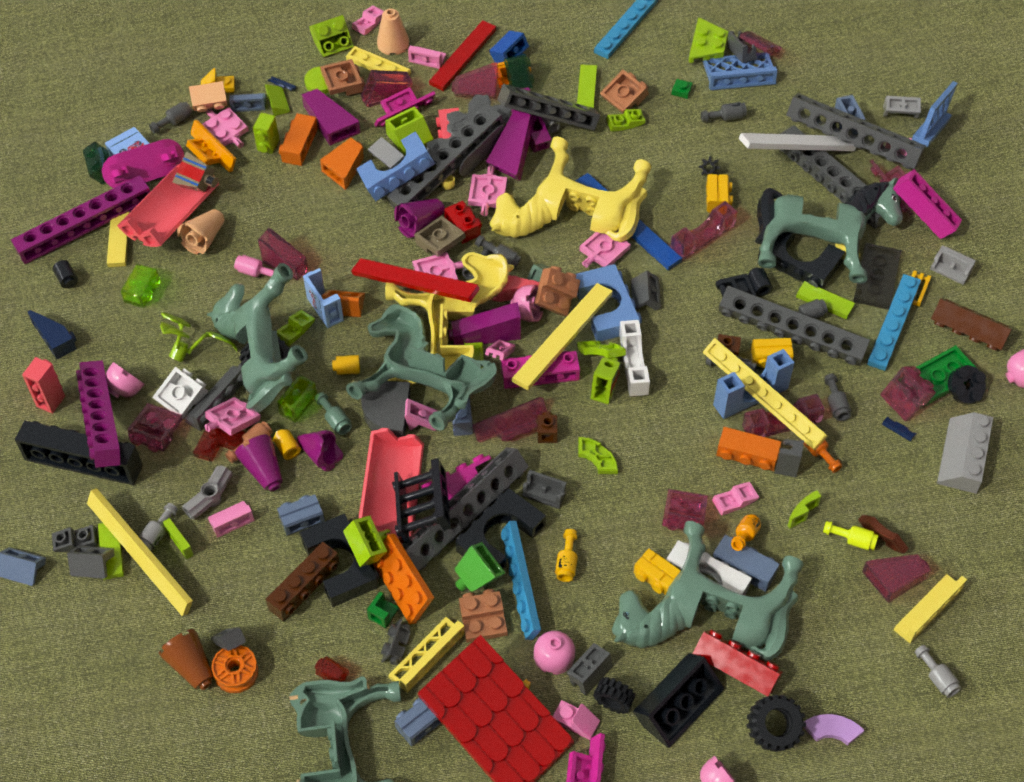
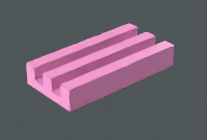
[485,339,516,361]

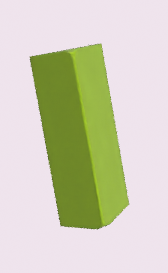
[265,84,290,116]

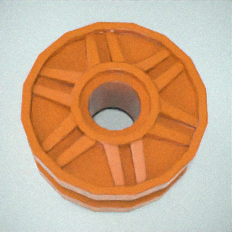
[211,645,259,693]

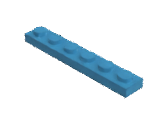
[594,0,658,59]
[867,274,921,371]
[501,521,541,640]

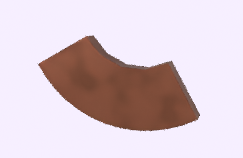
[858,515,909,553]

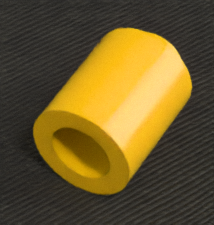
[332,355,360,375]
[273,429,301,460]

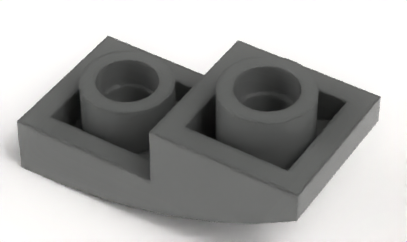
[52,524,98,552]

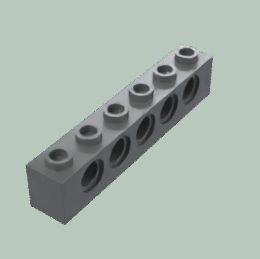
[497,84,600,131]

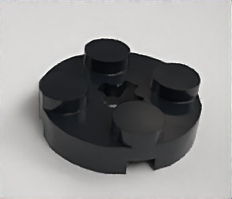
[948,365,986,404]

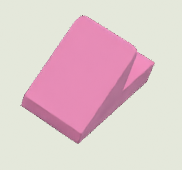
[405,399,437,431]
[553,700,600,740]

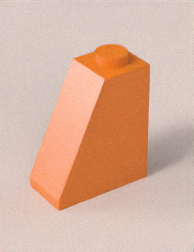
[320,137,364,190]

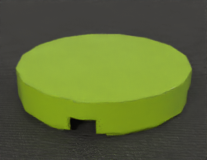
[304,66,329,94]

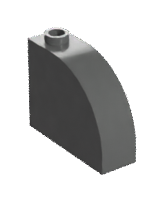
[361,381,411,437]

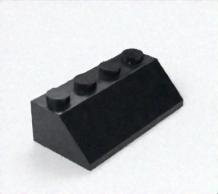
[633,653,725,748]

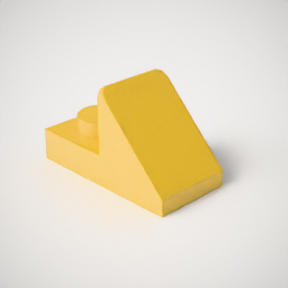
[201,68,235,93]

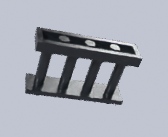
[392,458,451,543]

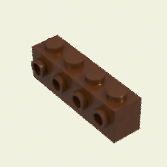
[931,297,1013,351]
[265,542,340,622]

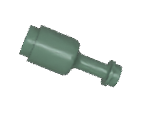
[315,392,352,435]

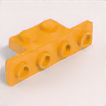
[186,120,236,172]

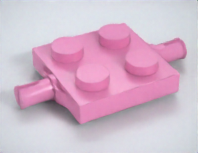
[202,107,249,148]
[468,166,507,216]
[579,230,631,268]
[412,252,463,293]
[205,397,261,436]

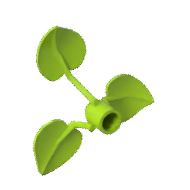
[160,312,238,362]

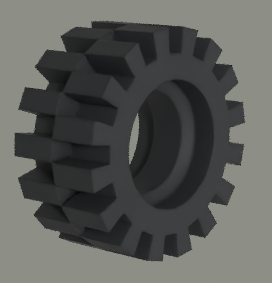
[593,677,636,714]

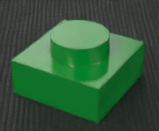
[671,79,693,99]

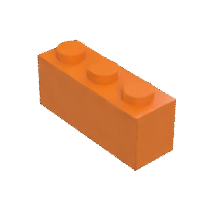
[279,113,318,166]
[716,427,781,471]

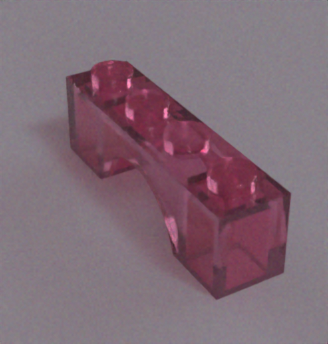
[670,201,738,260]
[742,394,825,437]

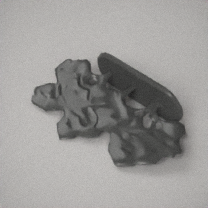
[427,94,512,176]

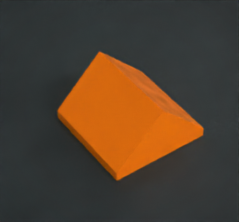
[322,290,365,317]

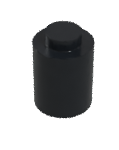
[52,260,78,288]
[748,267,773,296]

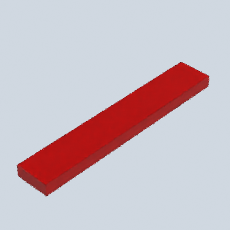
[429,20,496,91]

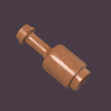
[225,421,273,463]

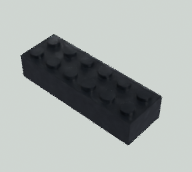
[15,420,143,486]

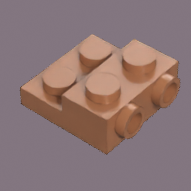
[320,59,365,96]
[600,70,649,114]
[534,266,581,316]
[459,589,508,643]

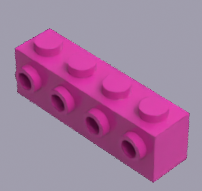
[893,169,962,239]
[501,351,580,389]

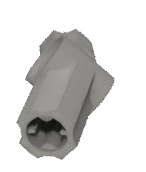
[182,465,233,520]

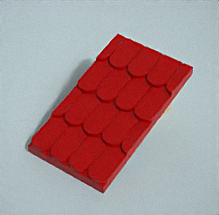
[418,635,574,782]

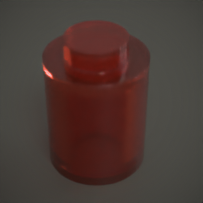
[315,656,349,682]

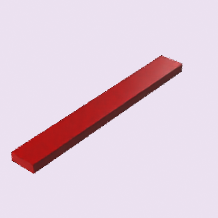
[351,258,480,302]

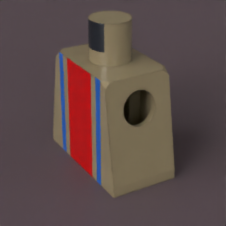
[173,152,218,192]

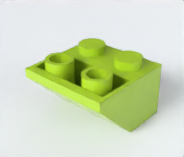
[309,15,354,57]
[385,106,434,156]

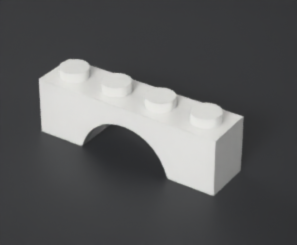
[619,320,650,396]
[667,540,752,595]

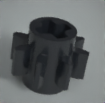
[699,156,722,175]

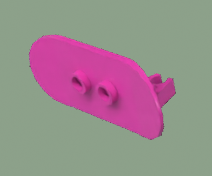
[102,139,184,188]

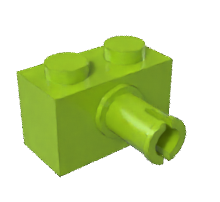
[343,516,392,567]

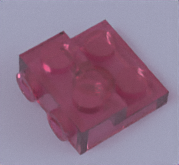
[880,366,936,421]
[127,403,182,452]
[662,489,708,530]

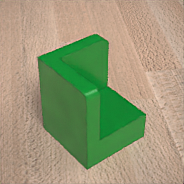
[367,591,398,628]

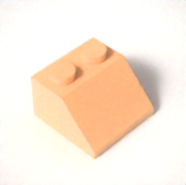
[189,81,228,112]

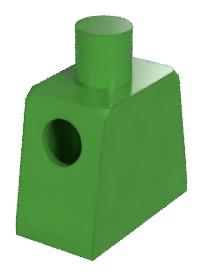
[455,542,505,592]

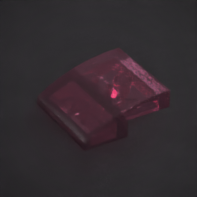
[739,31,782,55]

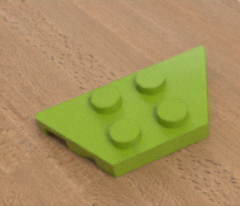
[688,18,728,63]

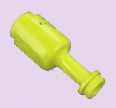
[823,521,879,551]

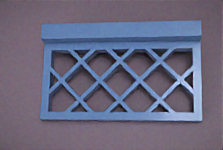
[703,52,777,90]
[912,81,958,147]

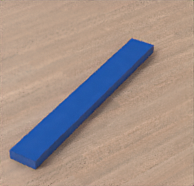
[576,173,682,270]

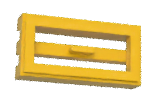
[911,270,931,307]

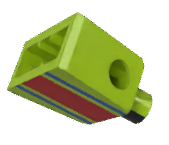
[590,357,621,404]

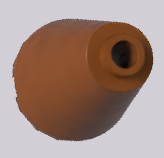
[159,629,214,690]

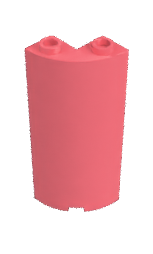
[117,163,219,247]
[359,428,424,544]

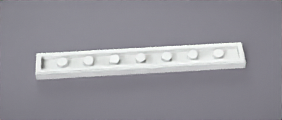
[739,133,856,151]

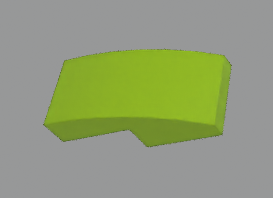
[606,109,646,132]

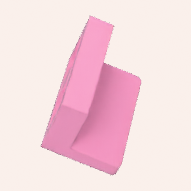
[408,45,446,69]
[208,501,254,538]

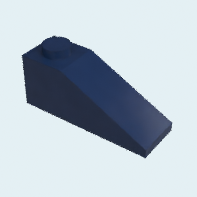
[27,310,77,359]

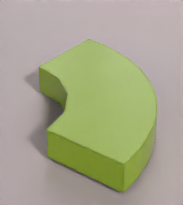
[577,341,626,359]
[578,437,618,474]

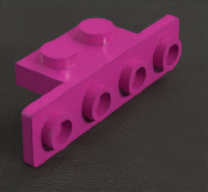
[374,87,436,127]
[421,454,491,500]
[566,733,606,782]

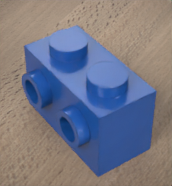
[489,31,529,63]

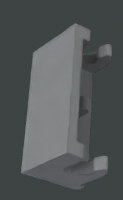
[883,96,921,118]
[368,137,405,169]
[930,245,976,285]

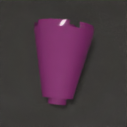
[394,199,445,238]
[235,434,283,492]

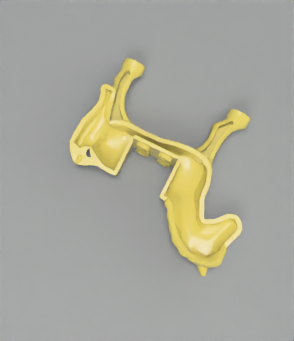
[490,136,652,242]
[385,252,514,386]

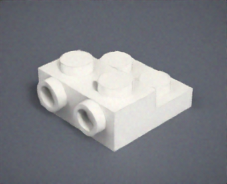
[152,367,209,420]

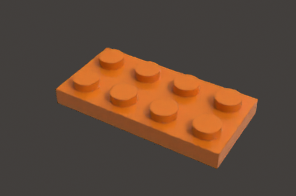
[373,533,434,625]

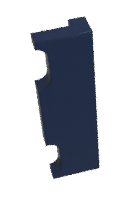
[268,76,296,91]
[882,416,916,442]

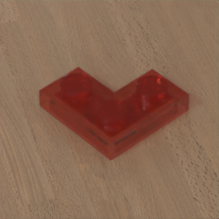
[193,422,245,462]

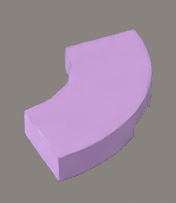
[804,714,865,746]

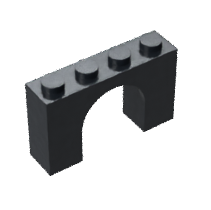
[758,232,845,289]
[456,488,546,569]
[299,513,380,607]

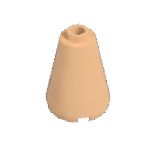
[377,9,409,55]
[177,209,225,255]

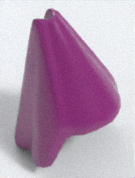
[297,430,343,471]

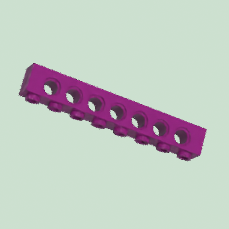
[10,175,150,264]
[76,360,120,468]

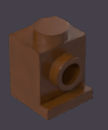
[538,412,557,443]

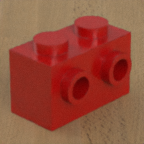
[444,201,482,244]

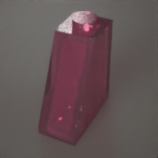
[452,62,498,99]
[361,70,413,107]
[258,228,308,281]
[862,554,931,603]

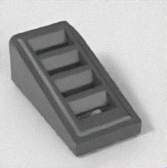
[210,627,246,651]

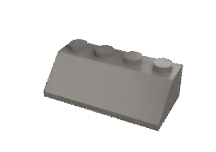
[937,412,993,494]

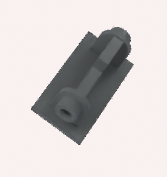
[381,619,411,665]

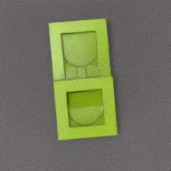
[277,310,315,346]
[788,490,821,529]

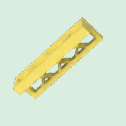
[894,574,967,643]
[388,617,465,693]

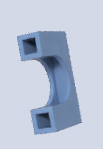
[356,131,435,202]
[576,264,642,341]
[713,349,794,419]

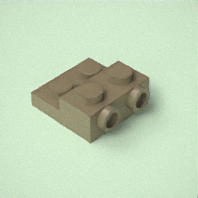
[414,216,466,257]

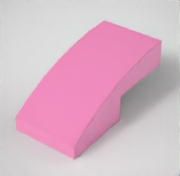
[352,6,384,36]
[712,482,759,516]

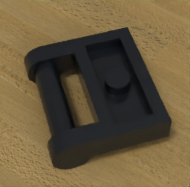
[715,274,756,310]

